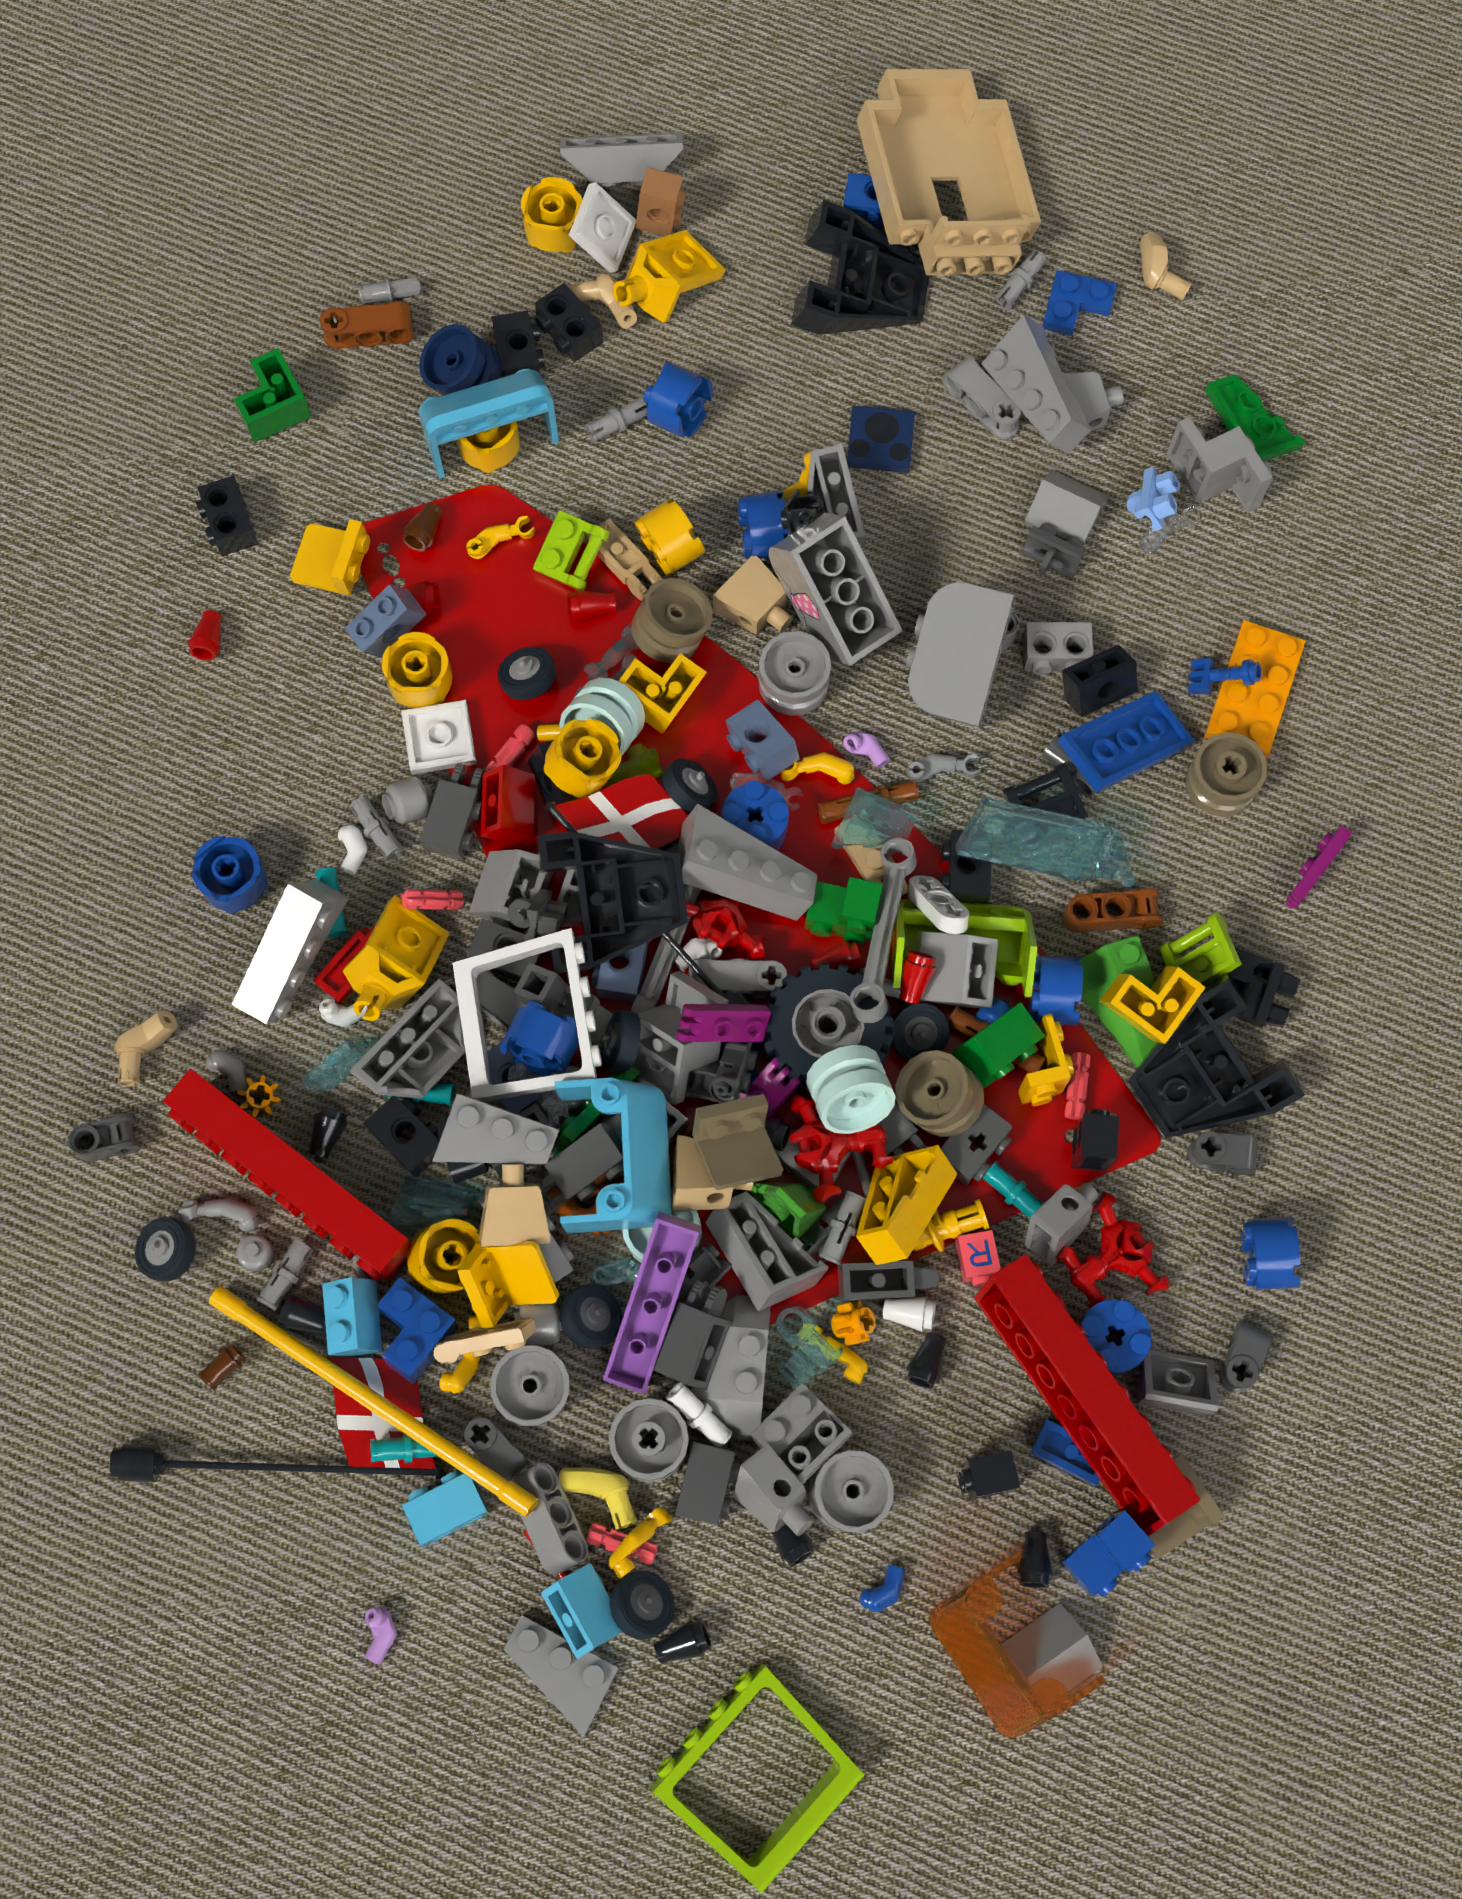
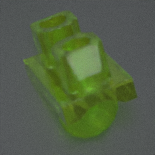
[605,743,664,788]

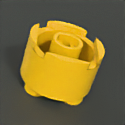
[521,177,582,253]
[456,421,520,473]
[634,498,705,576]
[382,632,452,708]
[544,718,621,799]
[407,1219,479,1294]

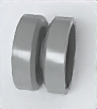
[758,631,831,716]
[491,1345,569,1426]
[609,1398,690,1483]
[807,1450,894,1533]

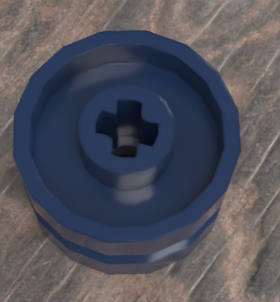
[420,324,501,396]

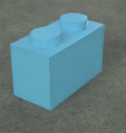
[322,1277,382,1357]
[402,1470,490,1547]
[541,1563,623,1659]

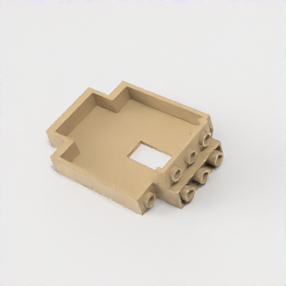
[857,69,1041,277]

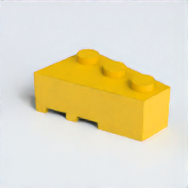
[856,1145,957,1265]

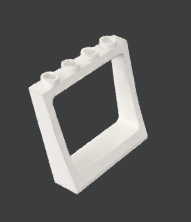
[452,928,602,1103]

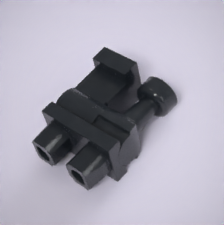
[1228,947,1300,1029]

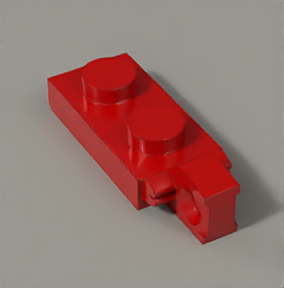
[313,923,377,1004]

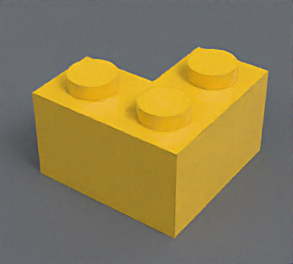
[618,653,707,734]
[1100,966,1206,1044]

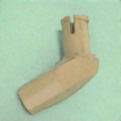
[1140,233,1192,301]

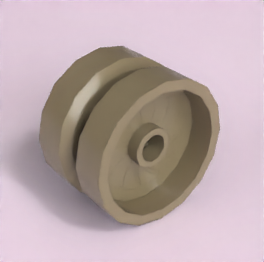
[631,578,713,664]
[1185,732,1268,817]
[895,1050,984,1137]

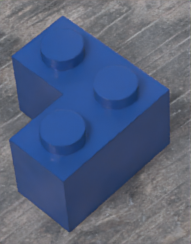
[377,1277,458,1385]
[1060,1510,1155,1597]

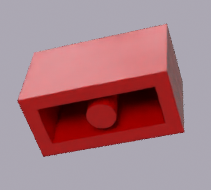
[481,765,536,845]

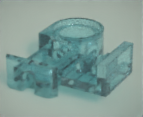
[775,1306,843,1389]

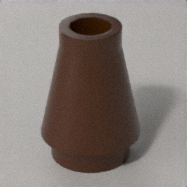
[403,503,443,551]

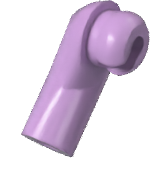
[843,732,890,769]
[364,1606,396,1665]

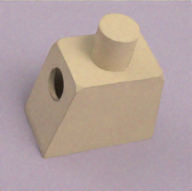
[713,556,793,634]
[672,1135,753,1211]
[479,1163,550,1247]

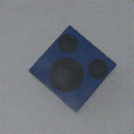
[847,406,915,473]

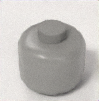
[236,1234,274,1272]

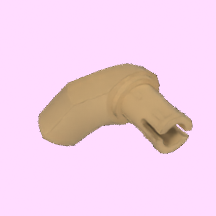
[571,274,637,329]
[113,1010,178,1087]

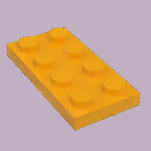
[1204,620,1306,758]

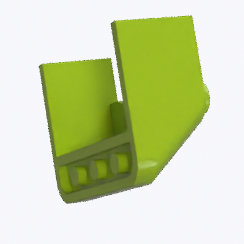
[892,899,1038,997]

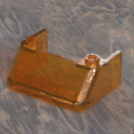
[929,1551,1106,1738]

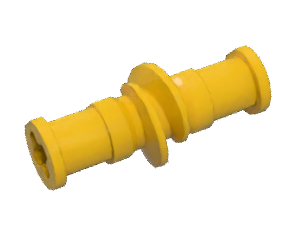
[912,1199,990,1253]

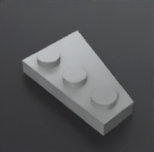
[504,1615,619,1737]

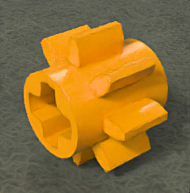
[237,1075,281,1118]
[831,1300,875,1346]

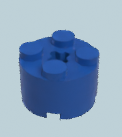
[643,362,713,438]
[737,490,788,559]
[722,780,789,851]
[192,836,268,914]
[1028,955,1083,1026]
[500,1001,579,1077]
[1240,1216,1301,1290]
[1078,1300,1151,1376]

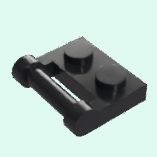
[1002,763,1089,844]

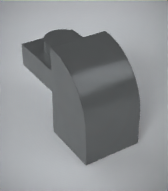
[513,962,600,1020]

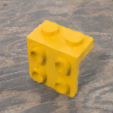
[290,519,370,596]
[1018,1013,1074,1106]
[457,1241,559,1328]

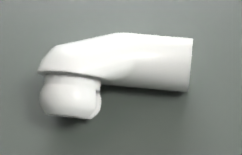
[338,825,367,875]
[673,938,723,971]
[319,998,367,1027]

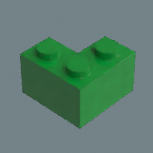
[233,348,311,443]
[805,877,883,944]
[949,1002,1045,1088]

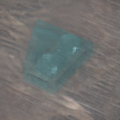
[831,787,919,849]

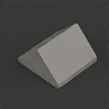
[1024,470,1109,544]
[1136,1349,1219,1416]
[1000,1603,1103,1709]

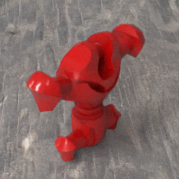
[686,896,766,961]
[789,1095,894,1204]
[1056,1192,1170,1309]

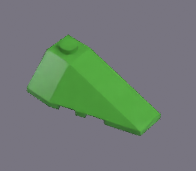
[1080,935,1157,1068]
[747,1182,827,1240]

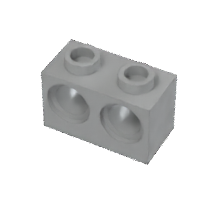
[1022,622,1093,675]

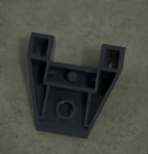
[791,200,929,335]
[536,831,688,974]
[1128,972,1305,1138]

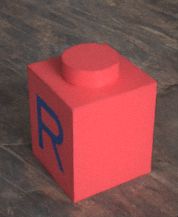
[955,1230,1001,1287]

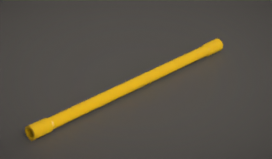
[209,1286,539,1518]

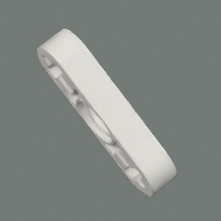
[908,875,969,934]

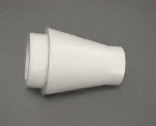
[883,1297,936,1332]

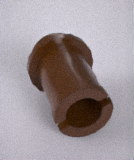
[199,1343,245,1390]

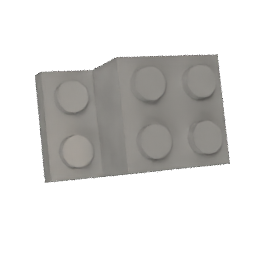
[1166,416,1273,513]
[632,971,729,1105]

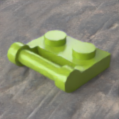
[532,510,610,590]
[1159,912,1242,986]

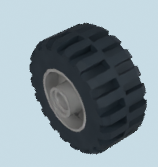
[762,962,894,1097]

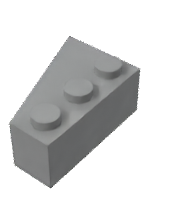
[807,444,865,547]
[432,1093,559,1164]

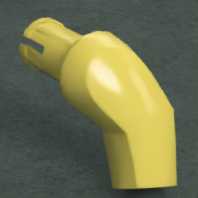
[558,1467,638,1531]

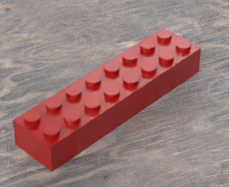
[163,1068,412,1283]
[973,1254,1201,1537]

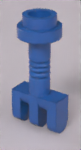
[1188,658,1262,694]

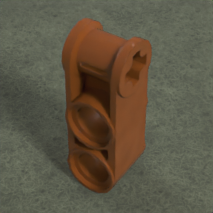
[320,302,413,349]
[1062,888,1163,933]

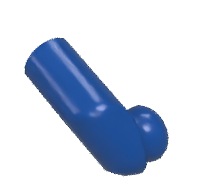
[860,1564,906,1612]

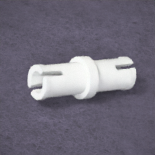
[666,1382,732,1448]

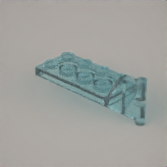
[955,797,1135,887]

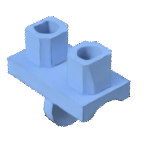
[1127,467,1180,531]

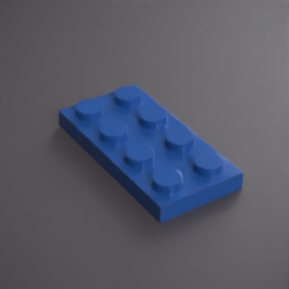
[1057,691,1195,793]

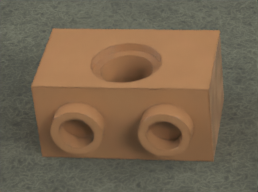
[635,167,687,236]

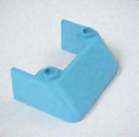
[418,369,559,479]
[555,1078,672,1233]

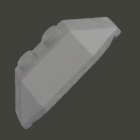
[560,132,683,187]
[350,978,465,1099]
[691,1295,771,1442]

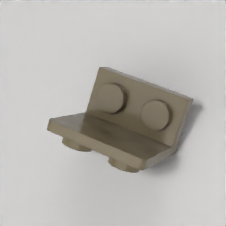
[692,1094,783,1190]
[1149,1454,1225,1558]

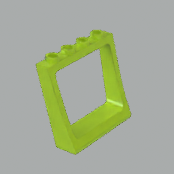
[649,1663,865,1893]

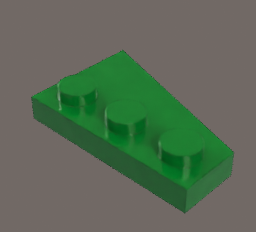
[1205,374,1306,461]
[553,1065,640,1158]

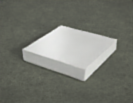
[568,182,636,273]
[401,700,477,775]

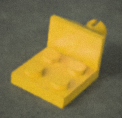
[613,230,726,323]
[343,895,450,1021]

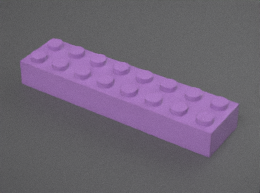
[603,1211,702,1395]

